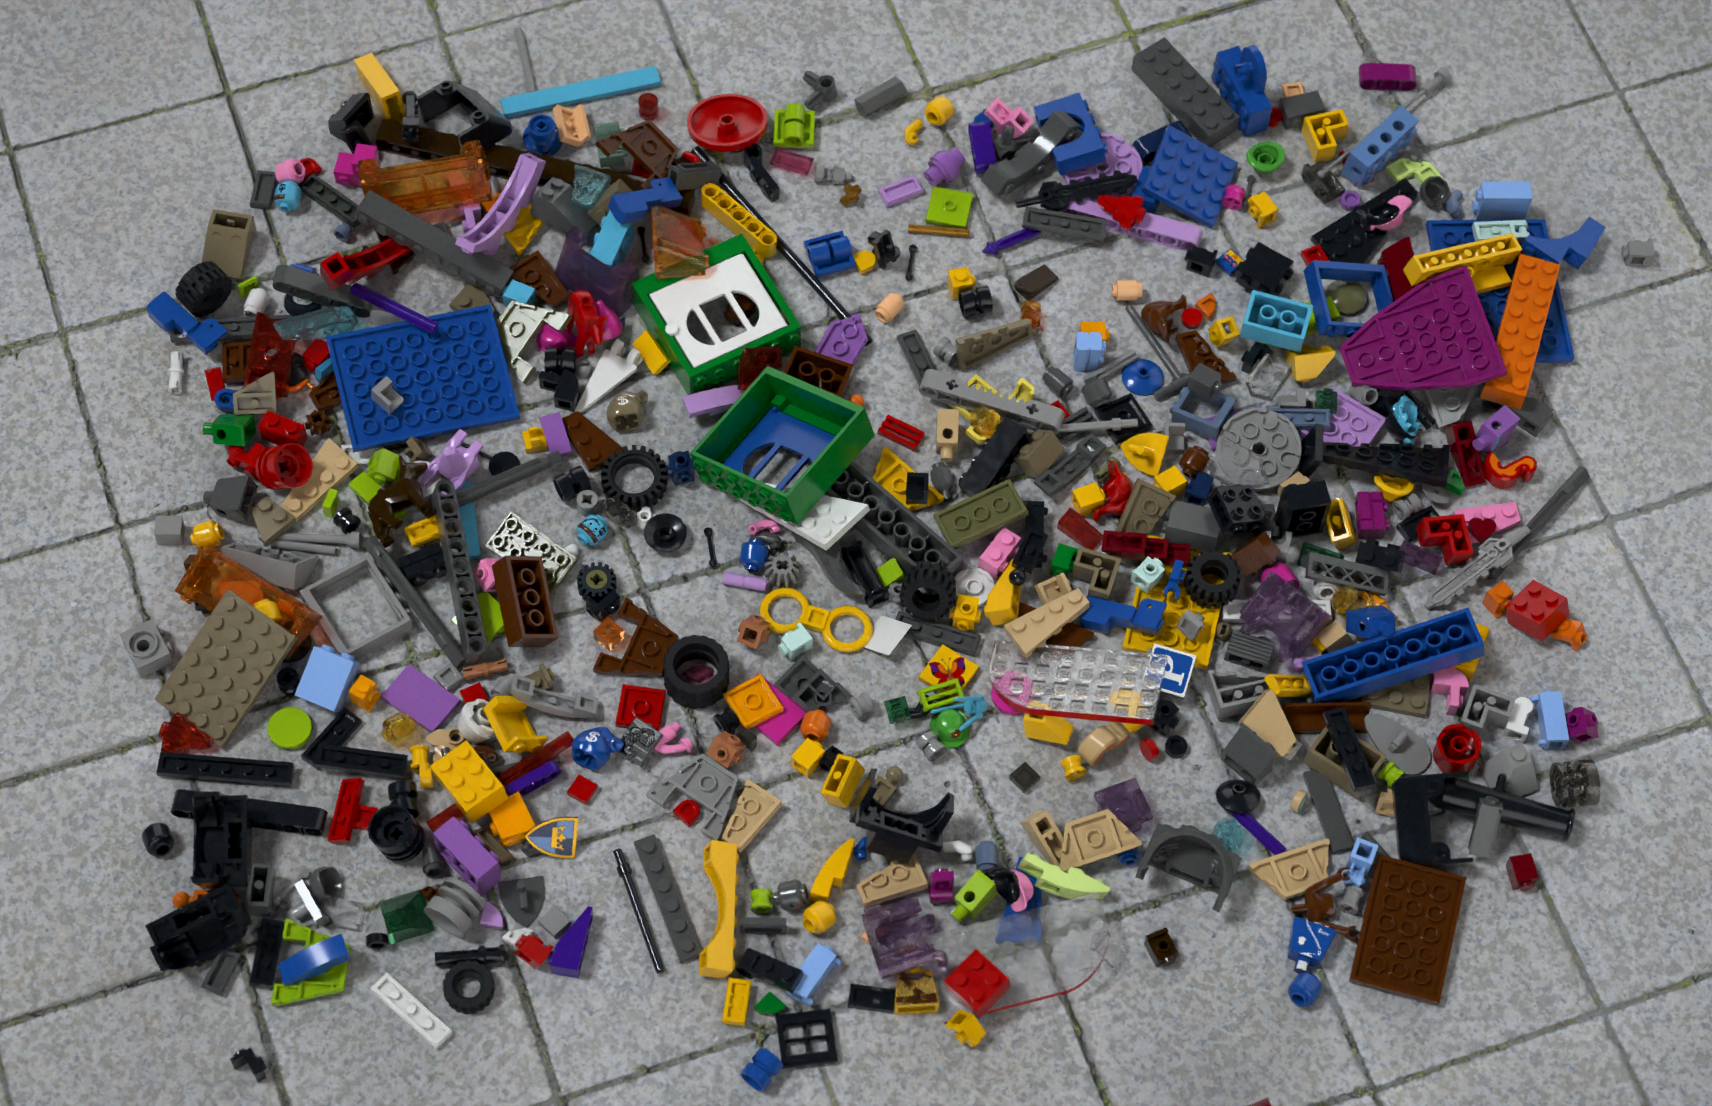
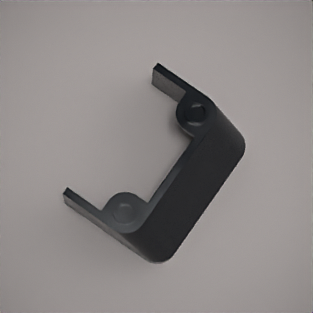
[416,81,512,161]
[1392,772,1473,866]

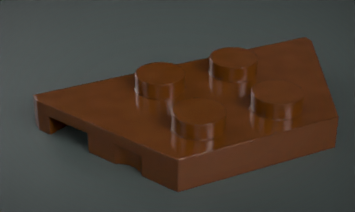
[1018,602,1095,664]

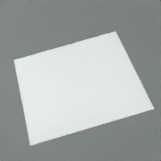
[864,615,912,656]

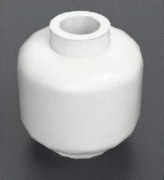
[1311,570,1340,600]

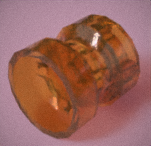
[1020,300,1041,329]

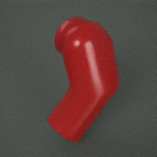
[682,151,702,163]

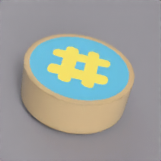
[1290,789,1308,813]

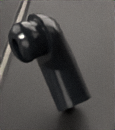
[905,695,933,720]

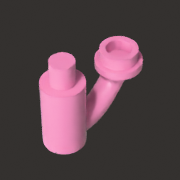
[653,721,694,754]

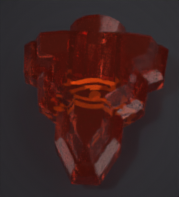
[159,712,214,753]

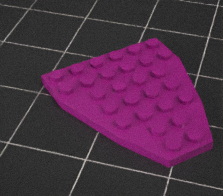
[1339,265,1507,391]

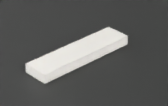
[370,973,453,1050]

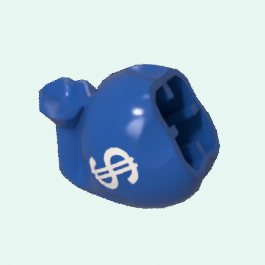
[571,727,624,770]

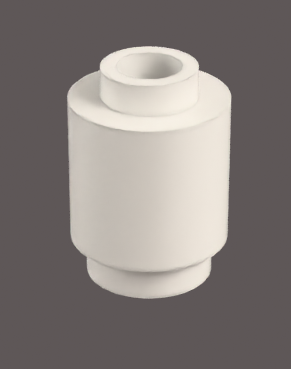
[243,288,270,317]

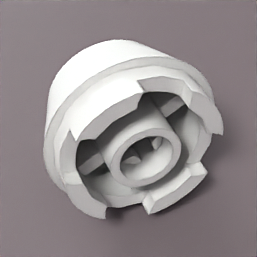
[457,698,496,743]

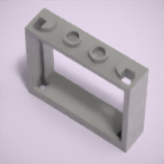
[299,554,414,661]

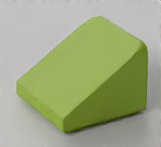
[235,275,259,298]
[875,558,904,589]

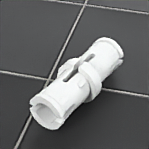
[167,351,185,394]

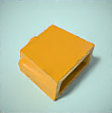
[488,791,535,847]

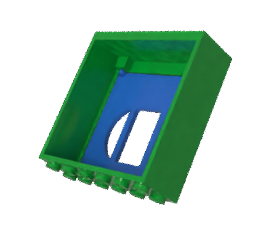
[690,366,875,525]

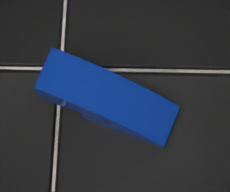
[278,934,350,986]

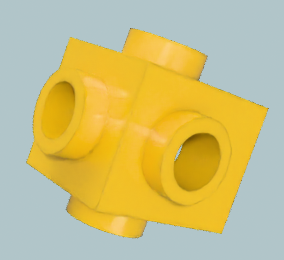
[949,594,982,631]

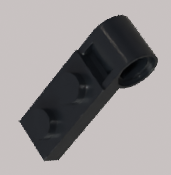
[744,144,779,202]
[735,948,804,993]

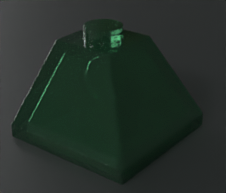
[379,889,435,944]

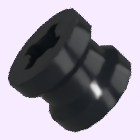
[333,507,361,535]
[277,668,300,695]
[713,707,740,733]

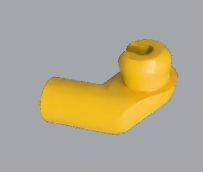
[904,119,923,145]

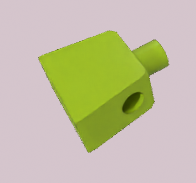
[950,869,997,923]

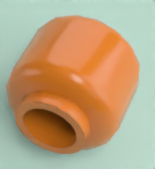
[800,710,831,742]

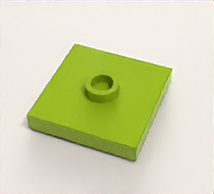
[925,186,973,229]

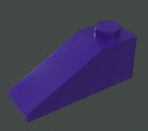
[548,906,594,979]

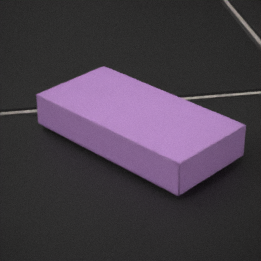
[878,175,924,208]

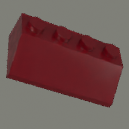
[1377,237,1416,302]

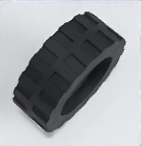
[443,960,495,1014]

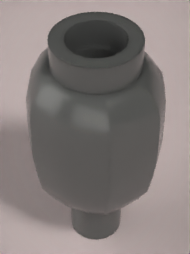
[930,462,953,501]

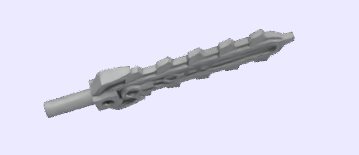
[1424,526,1531,610]

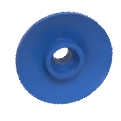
[1122,359,1163,396]

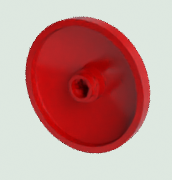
[687,94,768,152]

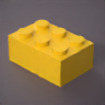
[430,740,508,824]

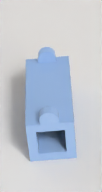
[1531,690,1569,750]
[787,943,842,1006]

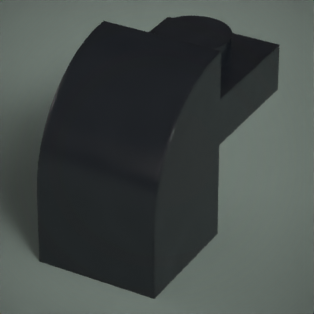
[539,369,580,412]

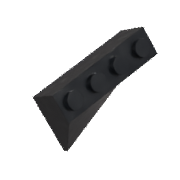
[958,417,1030,497]

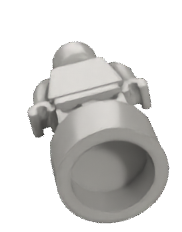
[814,165,853,185]

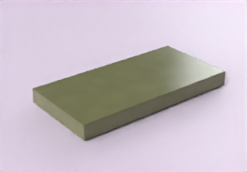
[933,479,1029,550]

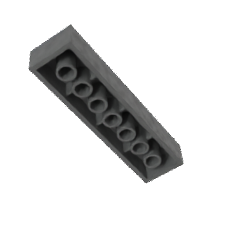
[824,461,963,595]

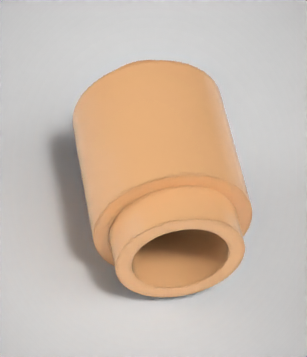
[1111,280,1142,301]
[874,293,904,323]

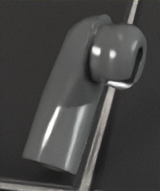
[750,531,781,549]

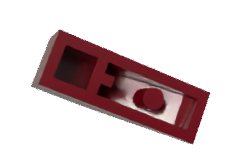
[1444,421,1486,487]

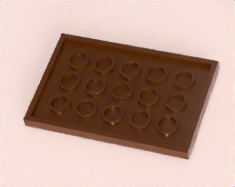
[1349,854,1467,1005]

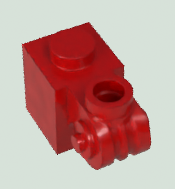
[226,442,266,480]

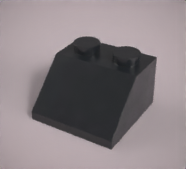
[328,92,374,143]

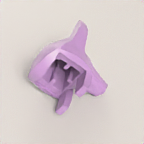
[420,429,483,495]

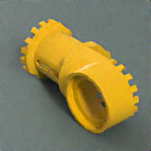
[409,744,433,789]

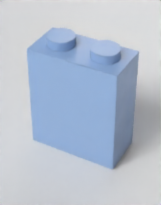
[1472,181,1532,220]
[295,644,360,712]

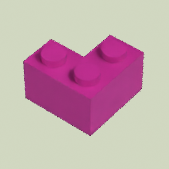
[333,143,381,189]

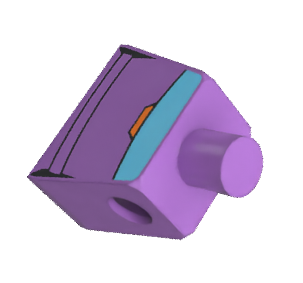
[1472,405,1521,454]

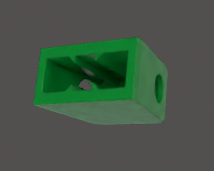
[202,414,256,446]

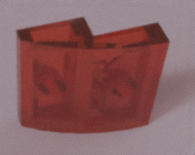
[738,346,782,390]

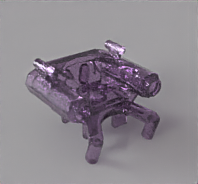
[1239,571,1332,664]
[861,897,948,979]

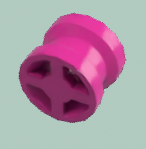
[1222,185,1245,210]

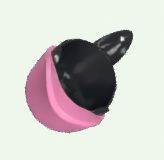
[1356,195,1412,232]
[980,866,1034,912]

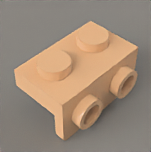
[553,104,591,148]

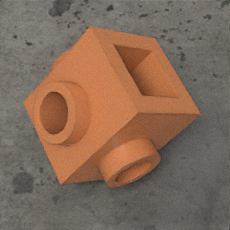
[737,615,771,649]
[706,731,746,768]

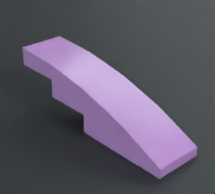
[683,384,751,418]

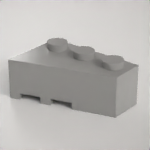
[1205,670,1283,720]

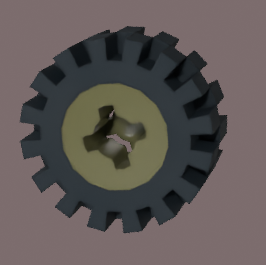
[577,562,617,603]

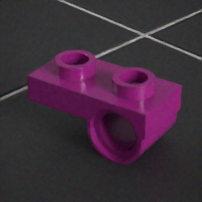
[928,868,954,903]

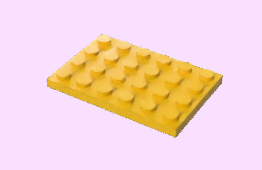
[1122,535,1231,670]

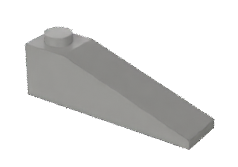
[221,543,319,591]

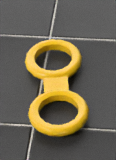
[759,587,873,653]

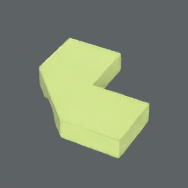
[1385,158,1442,184]

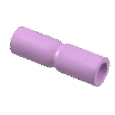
[723,571,768,592]

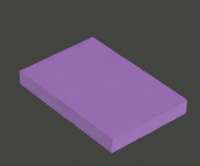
[381,664,461,733]

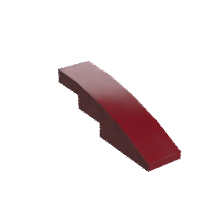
[1101,530,1191,568]

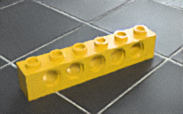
[1403,233,1522,286]

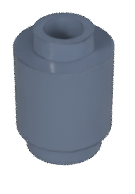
[975,841,998,870]

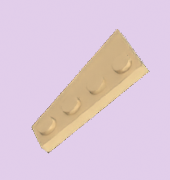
[281,438,358,522]
[1004,588,1090,659]

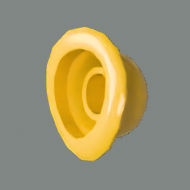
[1374,474,1414,502]

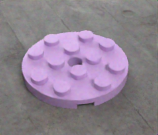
[1062,133,1143,199]

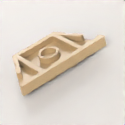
[1060,809,1143,872]
[1248,838,1330,901]

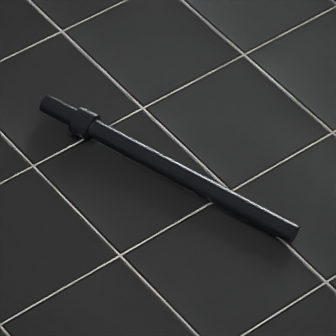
[613,848,665,974]

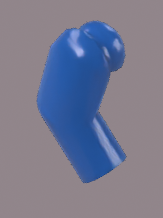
[853,837,867,861]

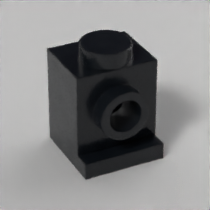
[1184,246,1218,278]

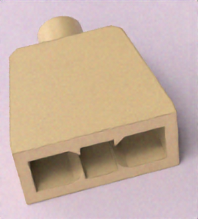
[936,409,959,462]

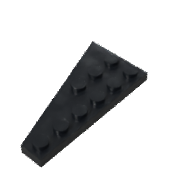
[1311,178,1418,264]

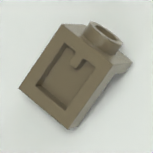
[525,663,555,691]

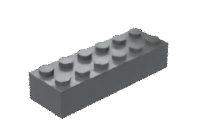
[1131,37,1240,147]

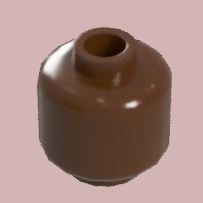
[1179,445,1210,478]

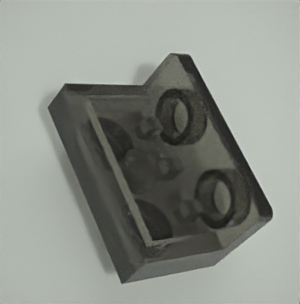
[1301,161,1345,204]

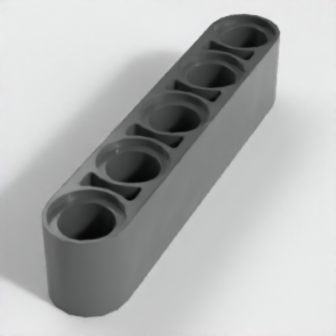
[273,265,372,318]

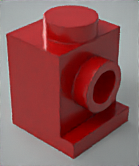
[513,934,554,969]

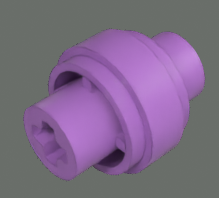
[923,147,966,186]

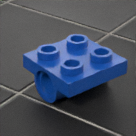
[803,231,856,278]

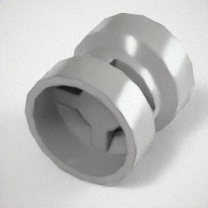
[933,337,957,366]
[1392,492,1422,520]
[916,730,946,761]

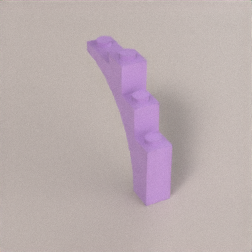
[455,153,546,256]

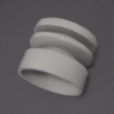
[424,877,486,937]

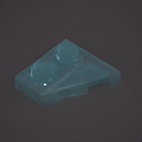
[572,164,611,210]

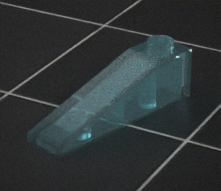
[273,306,359,340]

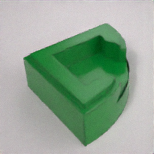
[1445,468,1464,496]
[754,991,786,1015]

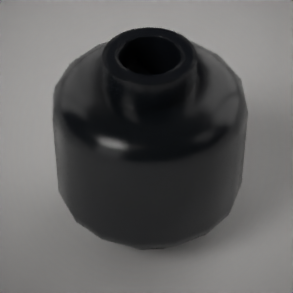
[142,823,175,856]

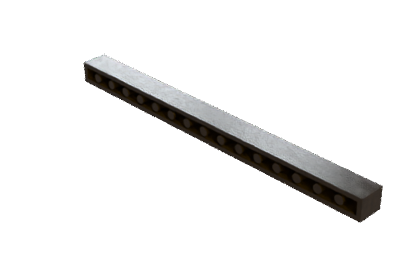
[375,119,695,219]

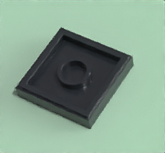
[1094,393,1152,445]

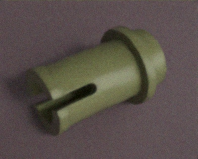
[1095,457,1121,483]

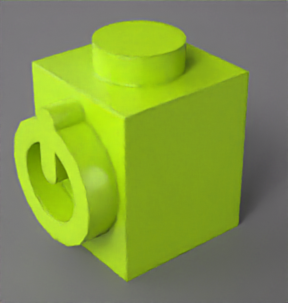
[367,448,400,484]

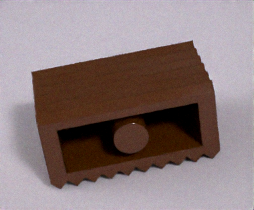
[1231,532,1280,578]

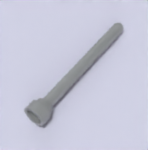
[258,531,362,549]

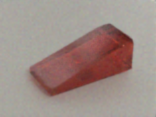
[1057,507,1103,550]

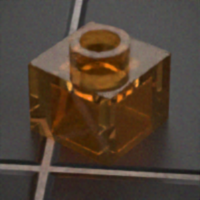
[593,617,624,652]

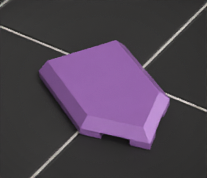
[814,313,868,365]

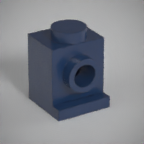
[1184,472,1214,506]

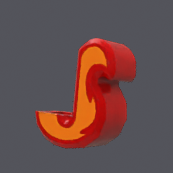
[1483,451,1537,489]

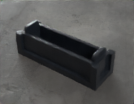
[1025,501,1048,568]
[841,540,889,608]

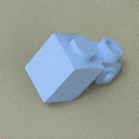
[1343,837,1379,887]

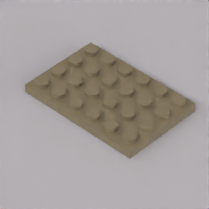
[154,589,298,749]

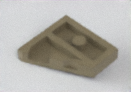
[450,283,496,316]
[233,371,277,415]
[251,496,297,547]

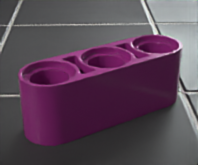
[1358,63,1417,91]

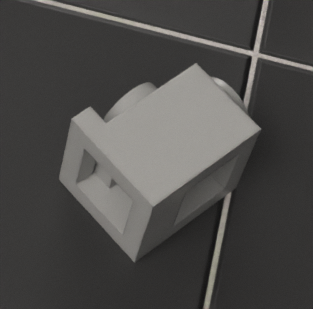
[1621,238,1654,266]

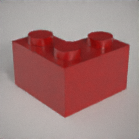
[1416,514,1473,565]

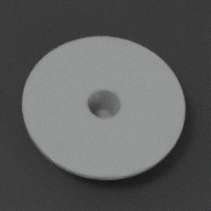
[1422,483,1450,504]

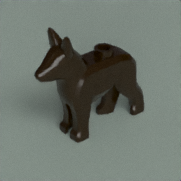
[368,455,436,548]

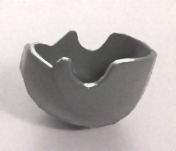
[1419,176,1450,207]
[310,866,342,901]

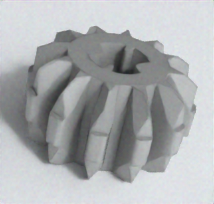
[764,551,800,588]

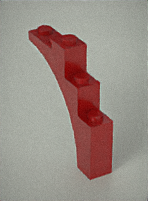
[320,237,412,291]

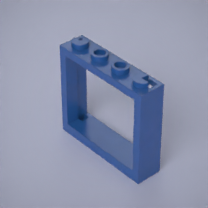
[1303,260,1393,338]

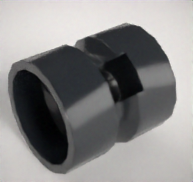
[958,285,993,317]
[544,347,576,374]
[553,465,592,502]
[388,780,420,818]

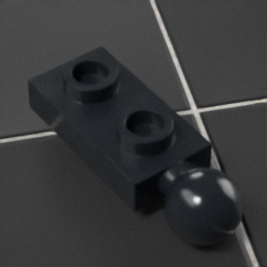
[1009,527,1049,586]

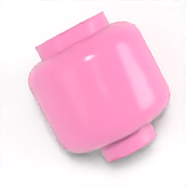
[275,158,305,184]

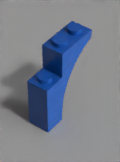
[1520,217,1606,269]

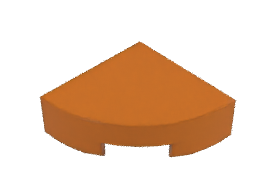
[1195,293,1216,321]

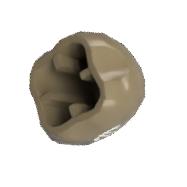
[606,390,648,432]

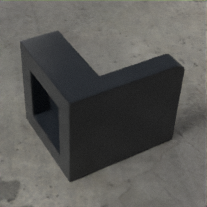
[906,472,929,504]

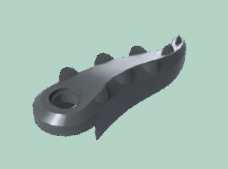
[792,531,866,598]

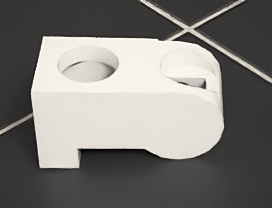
[1502,697,1533,743]

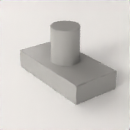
[290,880,330,926]

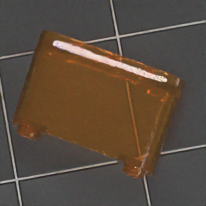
[651,205,709,278]

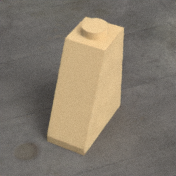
[1238,689,1296,758]

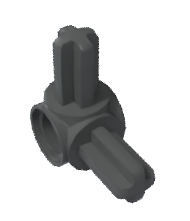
[803,71,837,110]
[993,125,1032,161]

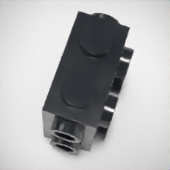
[1235,242,1294,295]
[1207,484,1267,535]

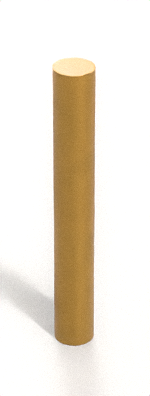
[908,224,970,237]

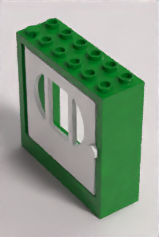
[631,233,801,395]

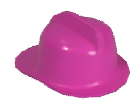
[536,324,579,360]

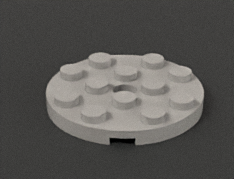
[1216,408,1301,491]

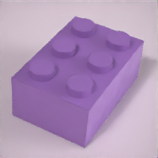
[433,816,501,896]

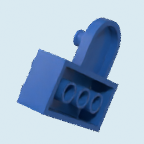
[1211,45,1272,137]

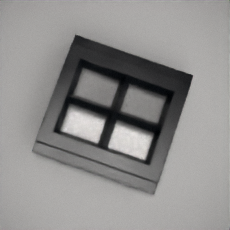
[775,1009,838,1069]

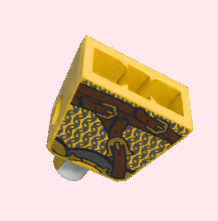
[894,959,939,1014]

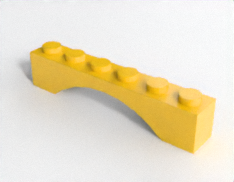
[698,840,739,979]

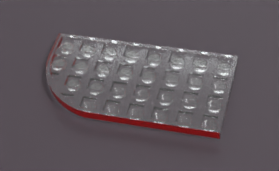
[988,640,1168,726]
[923,892,1109,1024]

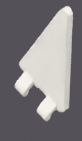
[575,339,643,414]

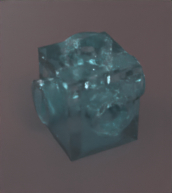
[1212,818,1245,852]

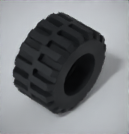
[175,261,233,317]
[1184,549,1241,609]
[899,561,957,621]

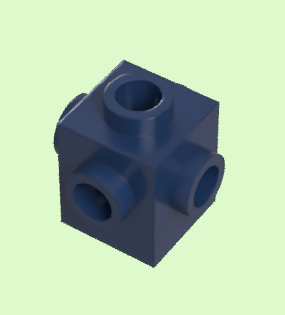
[665,451,697,486]

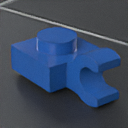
[1163,560,1186,601]

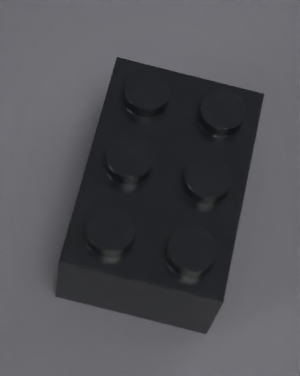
[1275,480,1332,539]

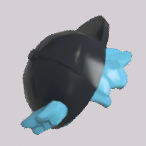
[1385,395,1422,445]

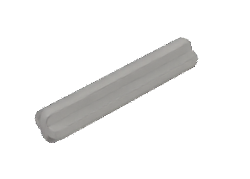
[1083,350,1138,384]

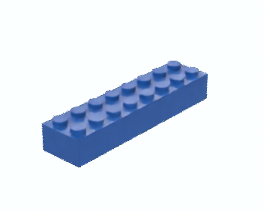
[1302,607,1484,703]

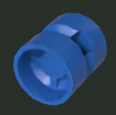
[528,114,556,152]
[740,1047,783,1092]

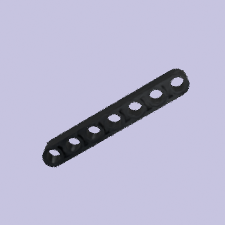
[170,789,328,836]

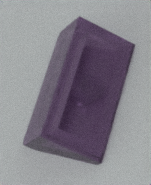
[1400,540,1443,575]

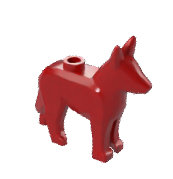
[566,289,609,357]

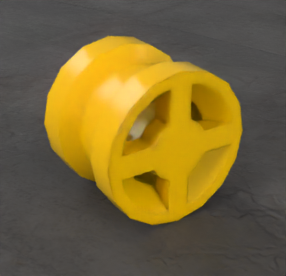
[1060,755,1086,781]

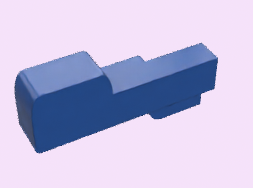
[608,177,683,224]
[147,292,228,355]
[1079,596,1167,635]

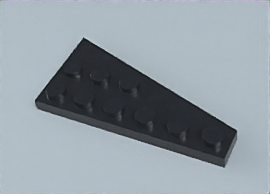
[1323,442,1450,488]

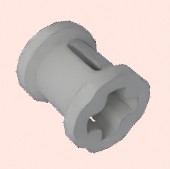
[1338,885,1364,915]

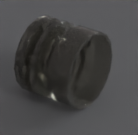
[1549,759,1600,808]

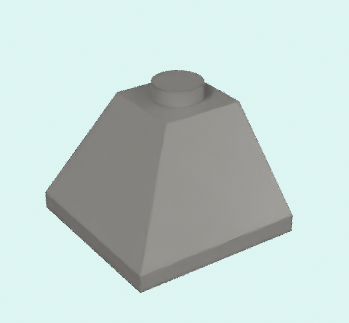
[1478,743,1539,797]

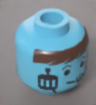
[273,180,302,212]
[576,514,608,546]

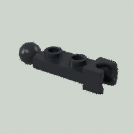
[402,91,419,142]

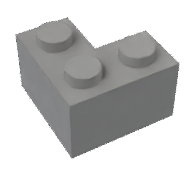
[1459,684,1516,736]

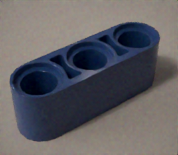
[1132,121,1192,163]

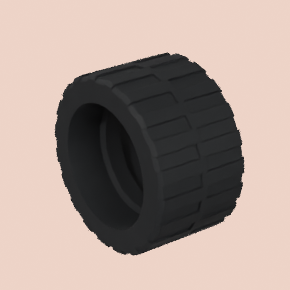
[663,635,730,709]

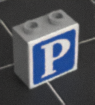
[1139,643,1196,700]

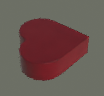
[1467,518,1497,544]

